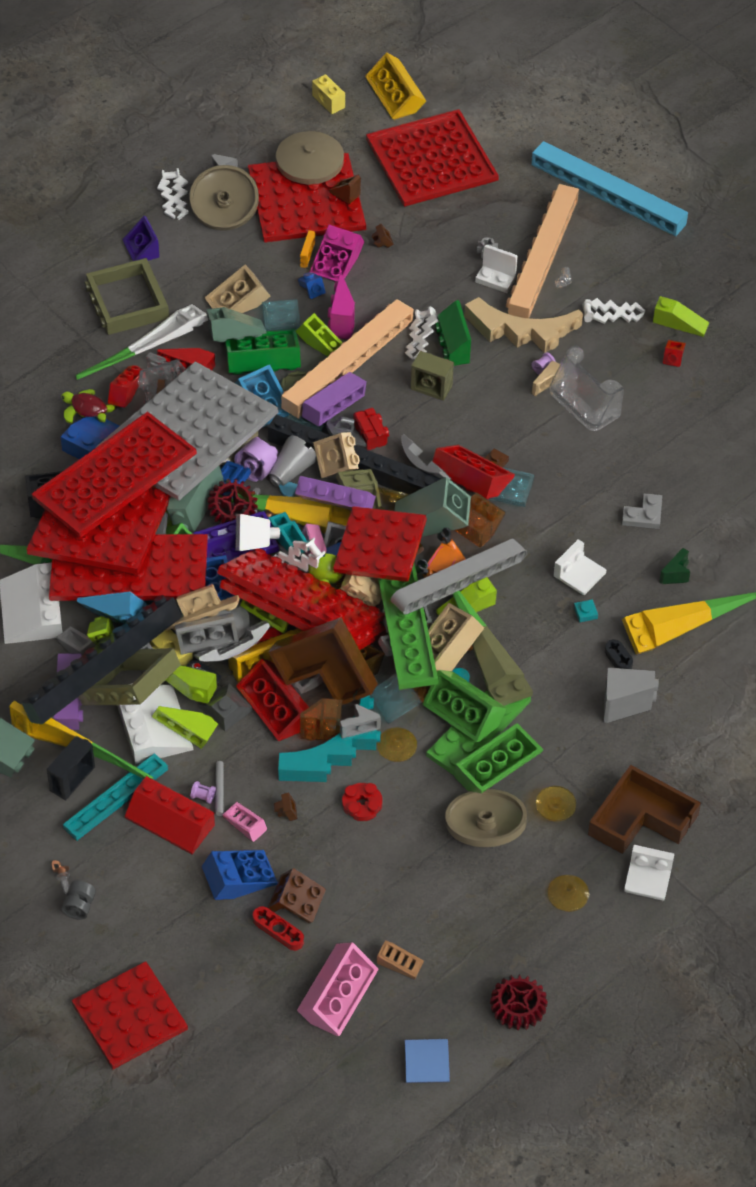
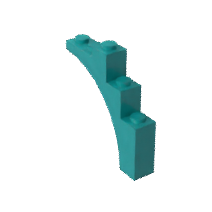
[278,695,381,782]

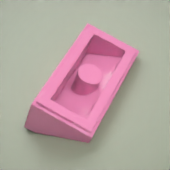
[302,524,327,557]

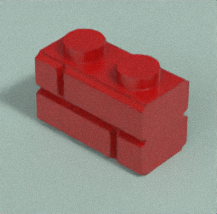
[353,407,389,450]

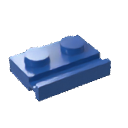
[221,461,251,498]

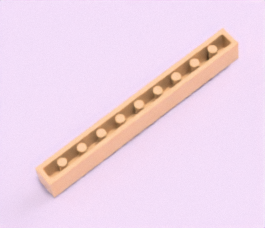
[506,184,579,318]
[281,299,414,418]

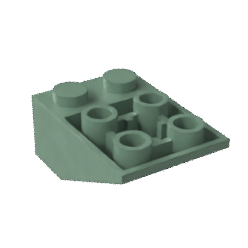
[206,307,267,342]

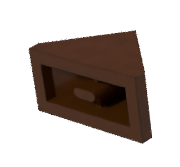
[329,174,361,204]

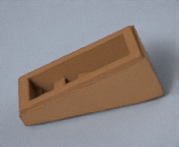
[377,940,424,979]

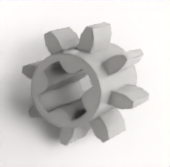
[477,237,498,258]

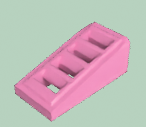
[222,802,267,842]

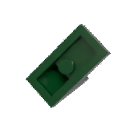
[659,548,690,585]

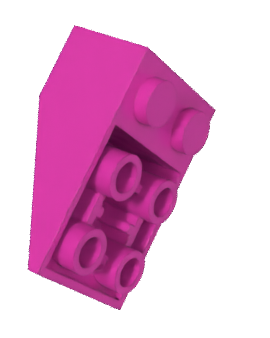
[310,225,364,281]
[328,274,355,340]

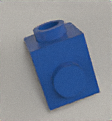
[298,272,326,299]

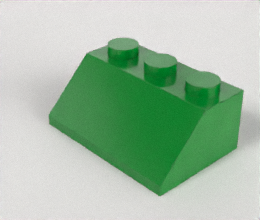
[435,300,471,366]

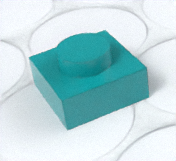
[574,599,598,623]

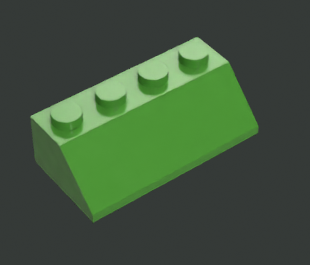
[422,670,507,742]
[455,723,543,793]

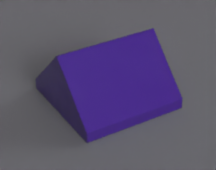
[122,216,160,261]

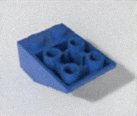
[201,850,278,900]

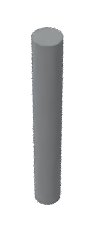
[215,761,224,816]

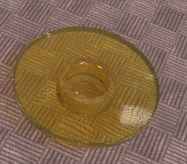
[378,487,410,503]
[377,727,417,762]
[536,786,576,821]
[548,875,589,912]

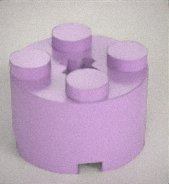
[234,437,278,482]

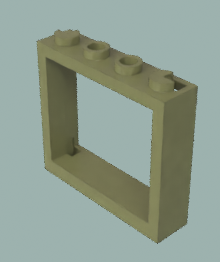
[84,258,169,335]
[78,648,181,705]

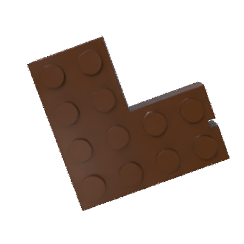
[268,617,378,707]
[588,765,701,854]

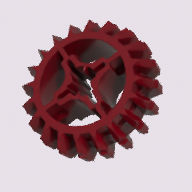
[207,478,258,524]
[490,974,548,1030]

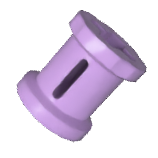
[532,352,556,375]
[190,781,216,804]

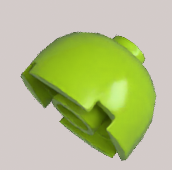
[308,553,344,584]

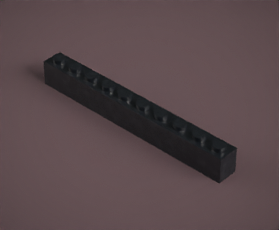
[268,414,441,496]
[21,595,182,724]

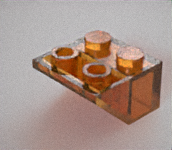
[455,492,505,548]
[300,698,342,741]

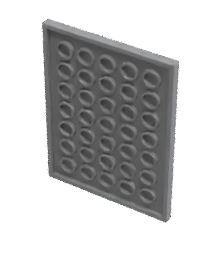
[95,361,279,501]

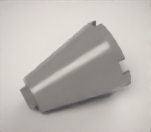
[269,435,317,487]

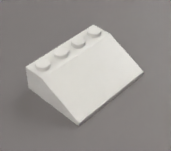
[0,563,63,644]
[117,683,193,765]

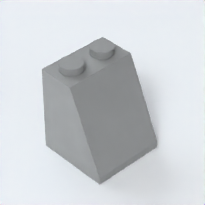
[603,668,659,723]

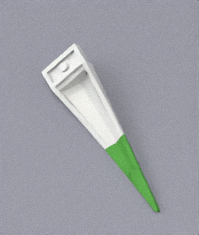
[76,304,208,380]

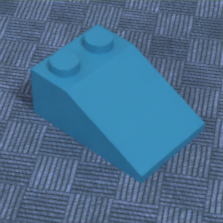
[235,364,291,428]
[77,592,147,625]

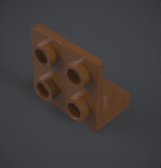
[267,868,326,923]

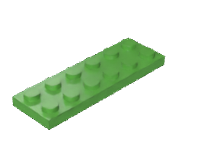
[426,691,531,776]

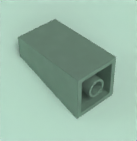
[167,466,224,533]
[395,477,471,537]
[0,718,35,778]

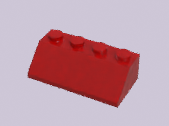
[432,445,515,499]
[236,658,316,741]
[125,776,215,855]

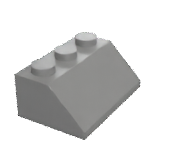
[175,612,239,655]

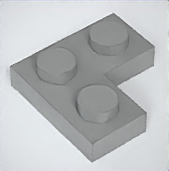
[622,493,662,529]

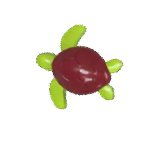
[61,389,115,424]

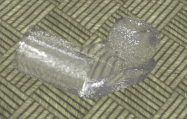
[555,267,572,288]

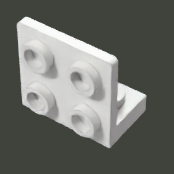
[475,245,517,293]
[554,539,606,595]
[624,845,674,900]

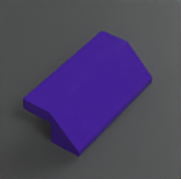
[193,511,279,562]

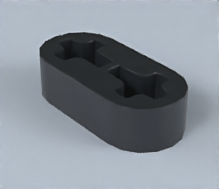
[605,639,633,669]

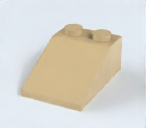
[205,264,270,313]

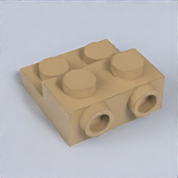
[313,432,360,478]
[341,574,381,607]

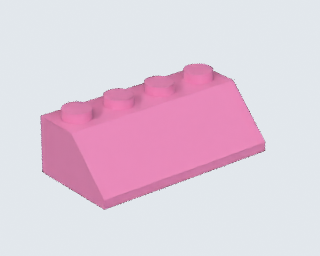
[297,942,379,1036]

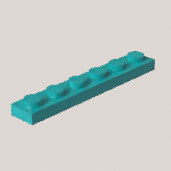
[63,753,168,841]

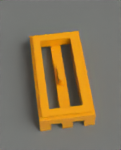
[300,231,315,268]

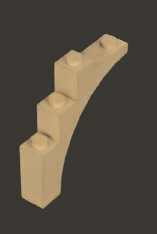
[464,297,583,353]

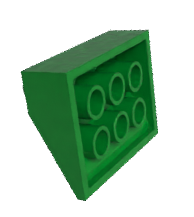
[225,329,301,374]

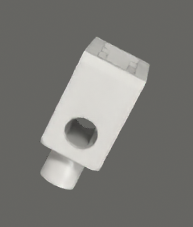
[236,514,280,551]

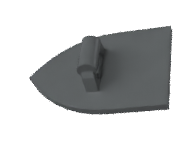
[326,416,366,447]

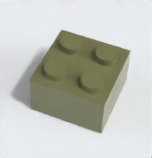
[411,351,454,401]

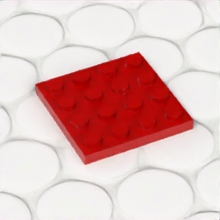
[333,506,427,582]
[72,961,188,1070]

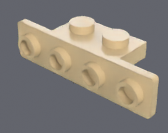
[166,584,240,630]

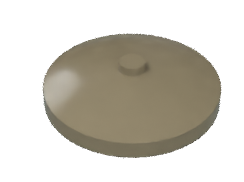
[276,131,344,184]
[190,165,259,230]
[445,789,527,847]

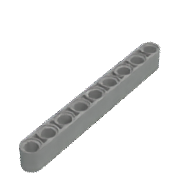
[391,539,527,615]

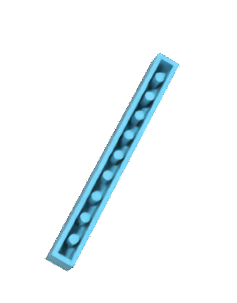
[531,141,688,236]

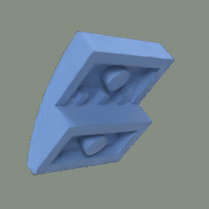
[405,1039,450,1083]

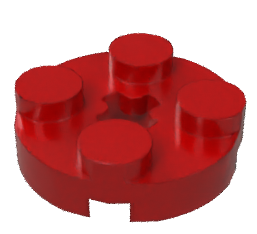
[342,783,383,821]

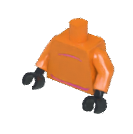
[415,527,466,578]

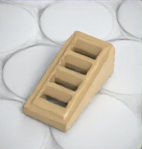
[532,361,564,396]

